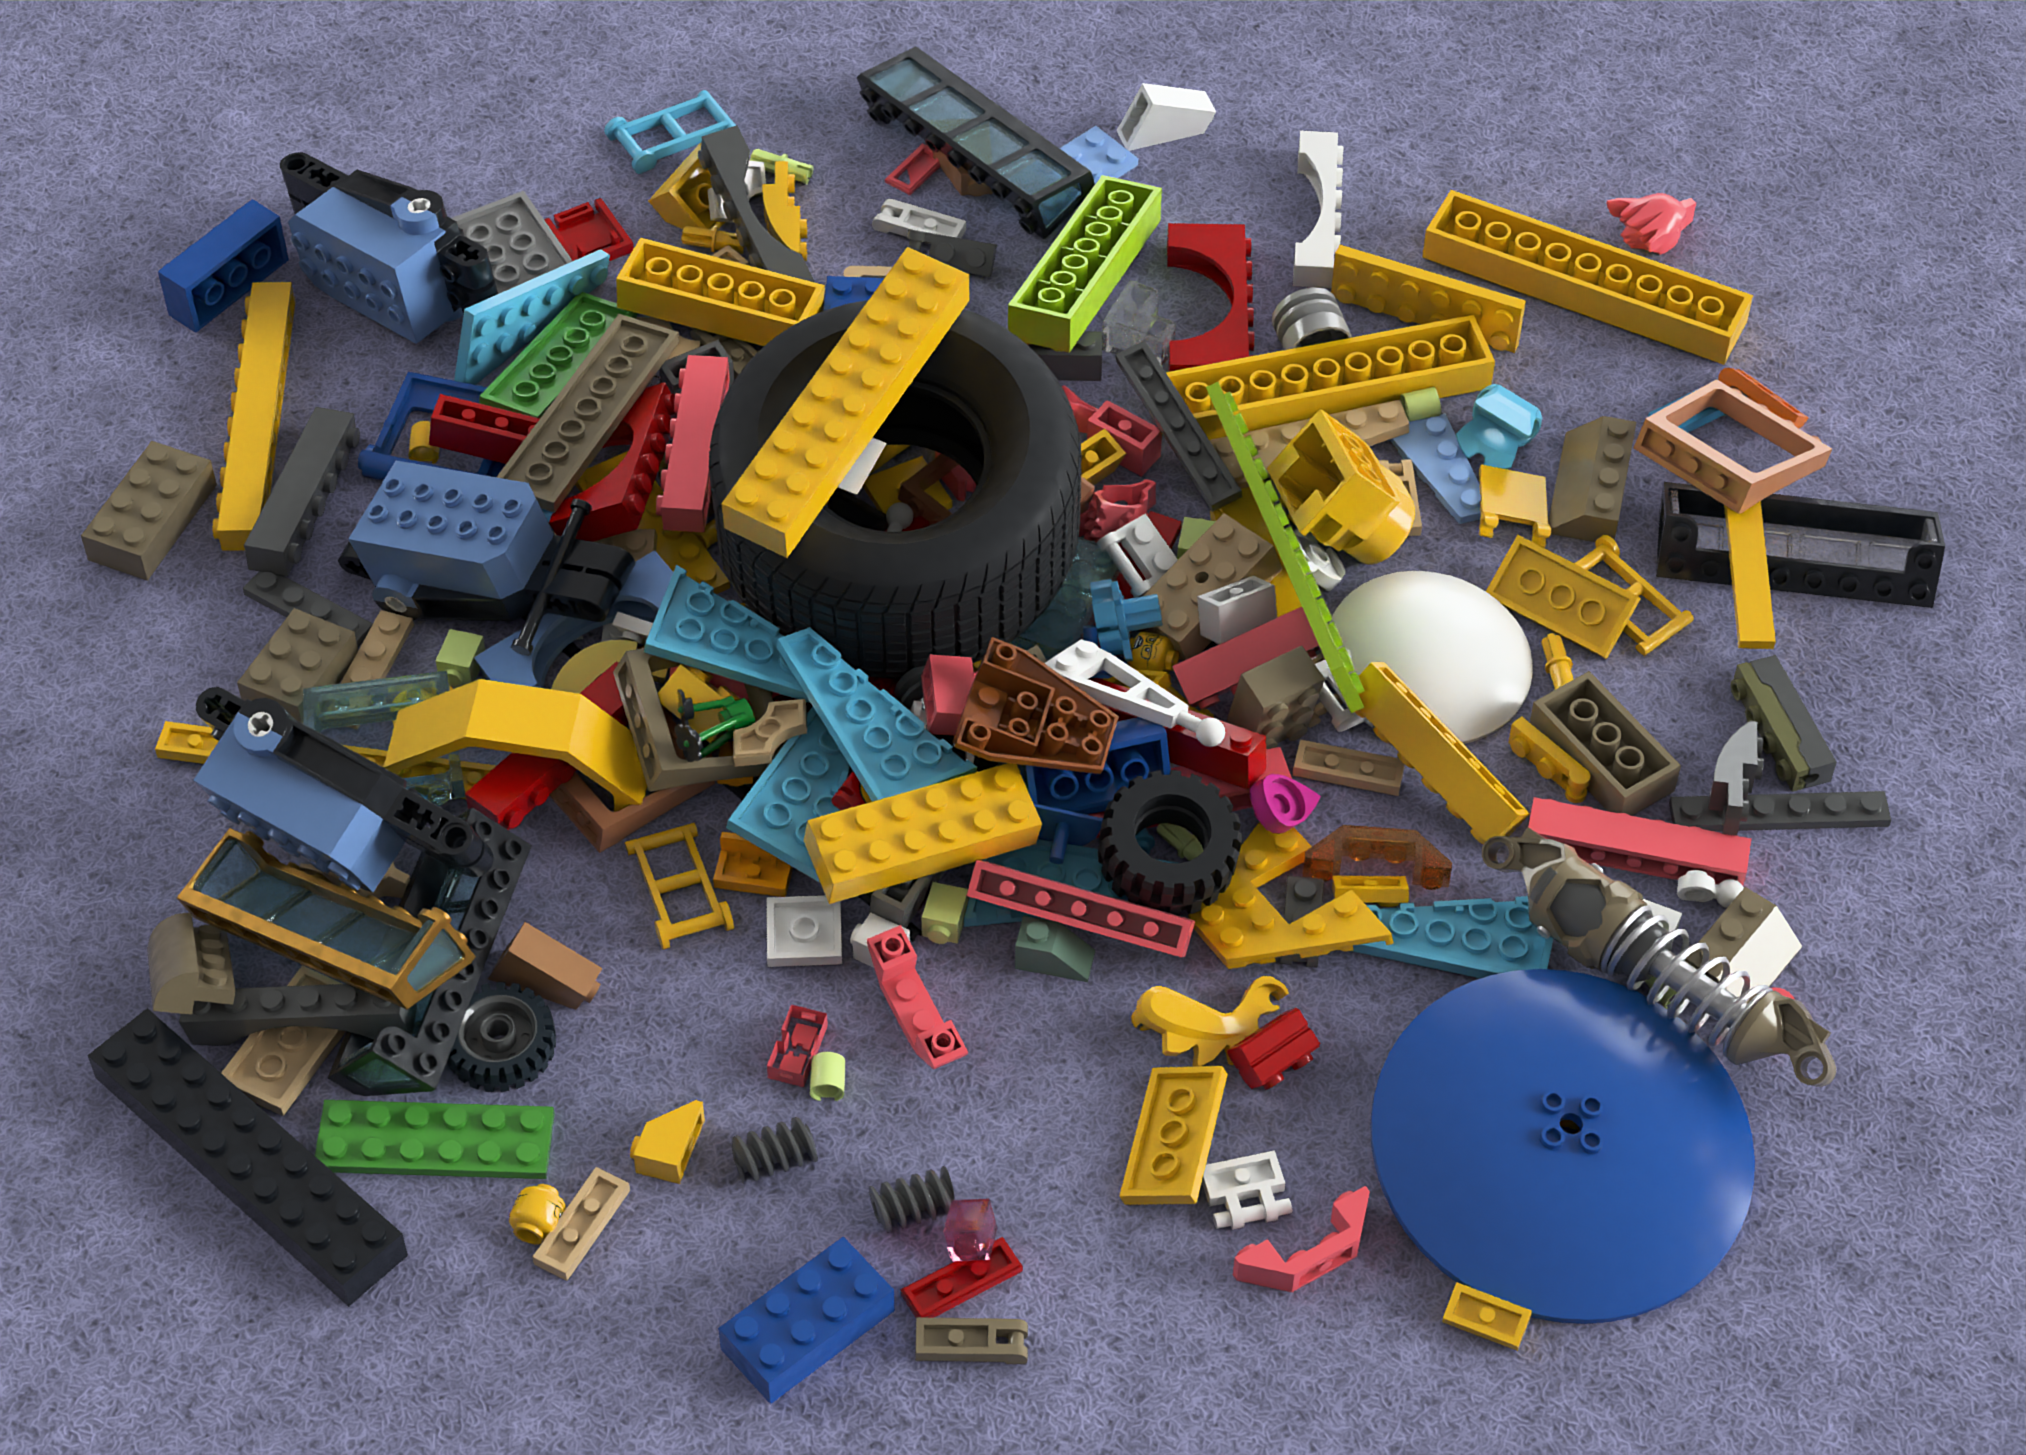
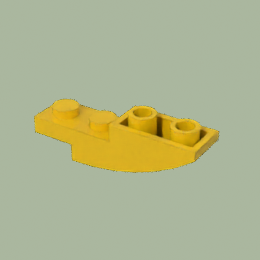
[762,161,807,261]

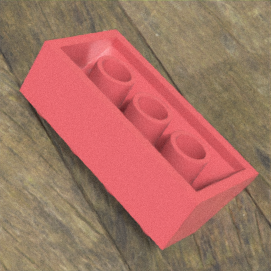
[1172,607,1321,710]

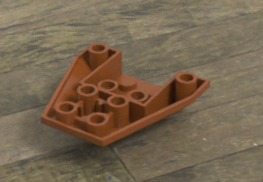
[953,637,1119,774]

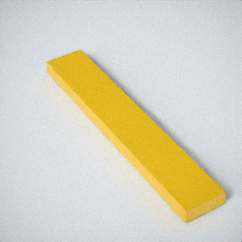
[1724,501,1776,649]

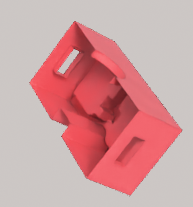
[767,1005,828,1087]

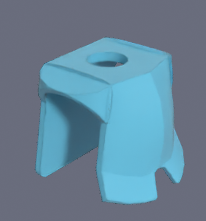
[1456,384,1542,469]

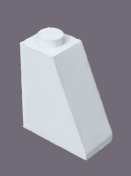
[1117,83,1216,151]

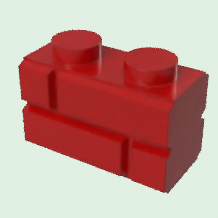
[1227,1008,1320,1090]

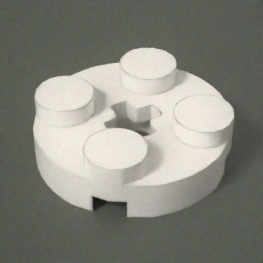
[1294,529,1345,591]

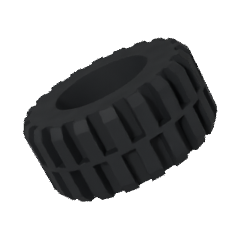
[1097,770,1242,916]

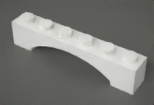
[1293,131,1343,288]

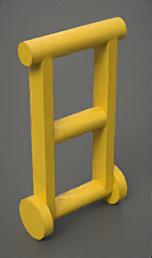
[1575,535,1694,656]
[624,822,734,950]

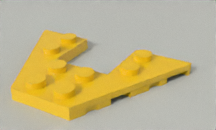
[1188,822,1394,969]

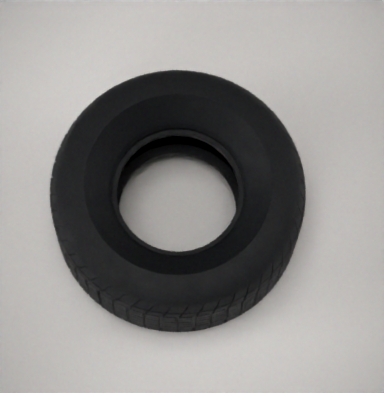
[709,300,1082,678]

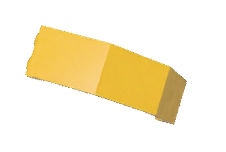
[383,679,647,812]

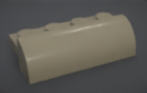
[147,913,235,1015]

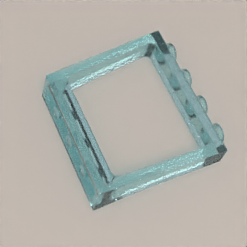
[303,671,466,805]

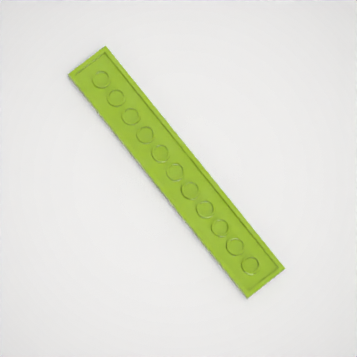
[1206,382,1365,713]

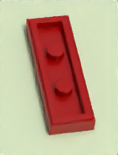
[900,1237,1023,1318]

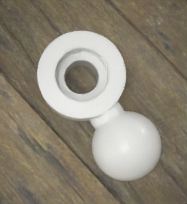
[1677,870,1744,908]

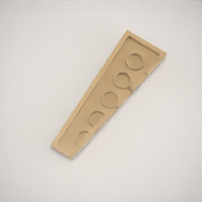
[1209,400,1409,488]

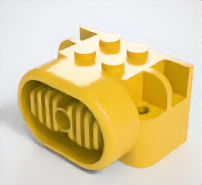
[1267,409,1415,565]

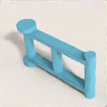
[604,90,736,174]

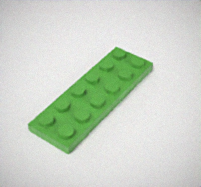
[479,292,637,418]
[315,1100,555,1179]

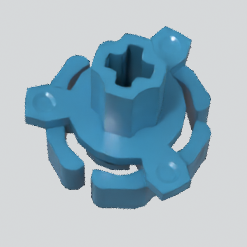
[1090,579,1163,662]

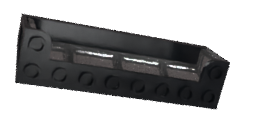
[1656,482,1945,608]

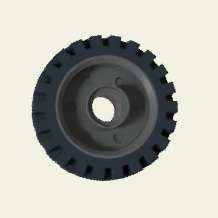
[447,982,556,1092]

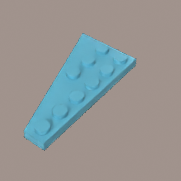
[454,249,610,385]
[644,565,811,703]

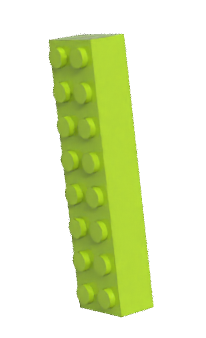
[1008,175,1162,353]

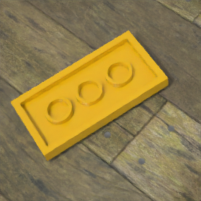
[1486,535,1640,659]
[1119,1066,1228,1205]

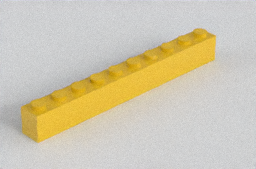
[213,282,296,551]

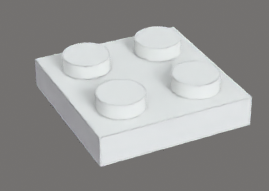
[767,895,842,967]

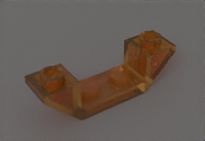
[1302,825,1452,890]

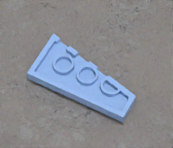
[1388,413,1481,524]

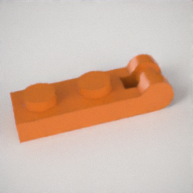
[1718,368,1809,428]

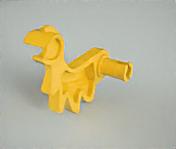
[1131,976,1289,1067]

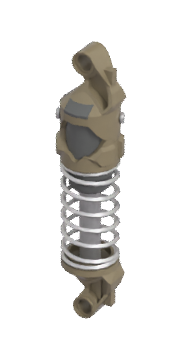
[1482,827,1836,1087]

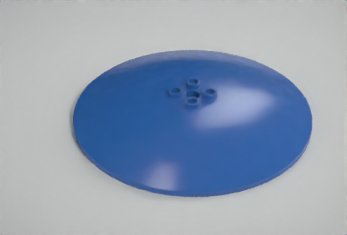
[1370,969,1755,1324]

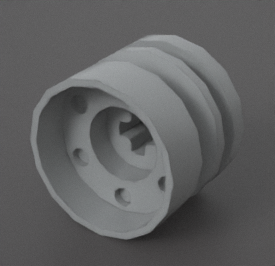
[1272,287,1352,350]

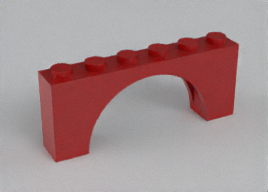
[1167,223,1255,372]
[549,382,677,542]

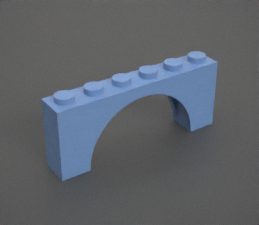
[474,550,673,688]

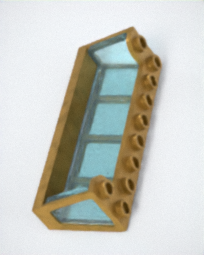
[177,828,476,1009]

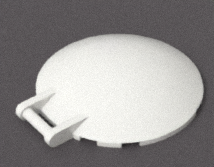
[1315,571,1533,744]

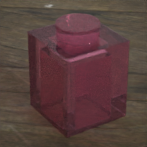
[943,1198,998,1261]

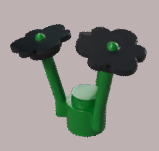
[675,689,755,763]

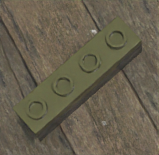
[1731,655,1837,792]

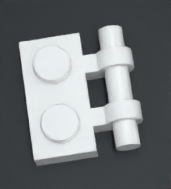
[1202,1151,1292,1230]

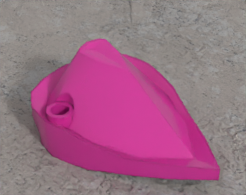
[1250,774,1321,834]

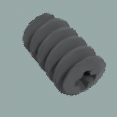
[732,1117,818,1184]
[869,1166,955,1233]

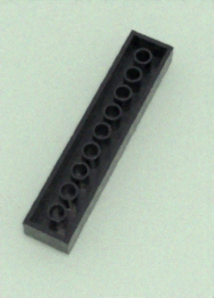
[88,1008,408,1307]

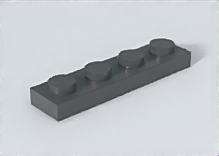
[243,571,373,647]

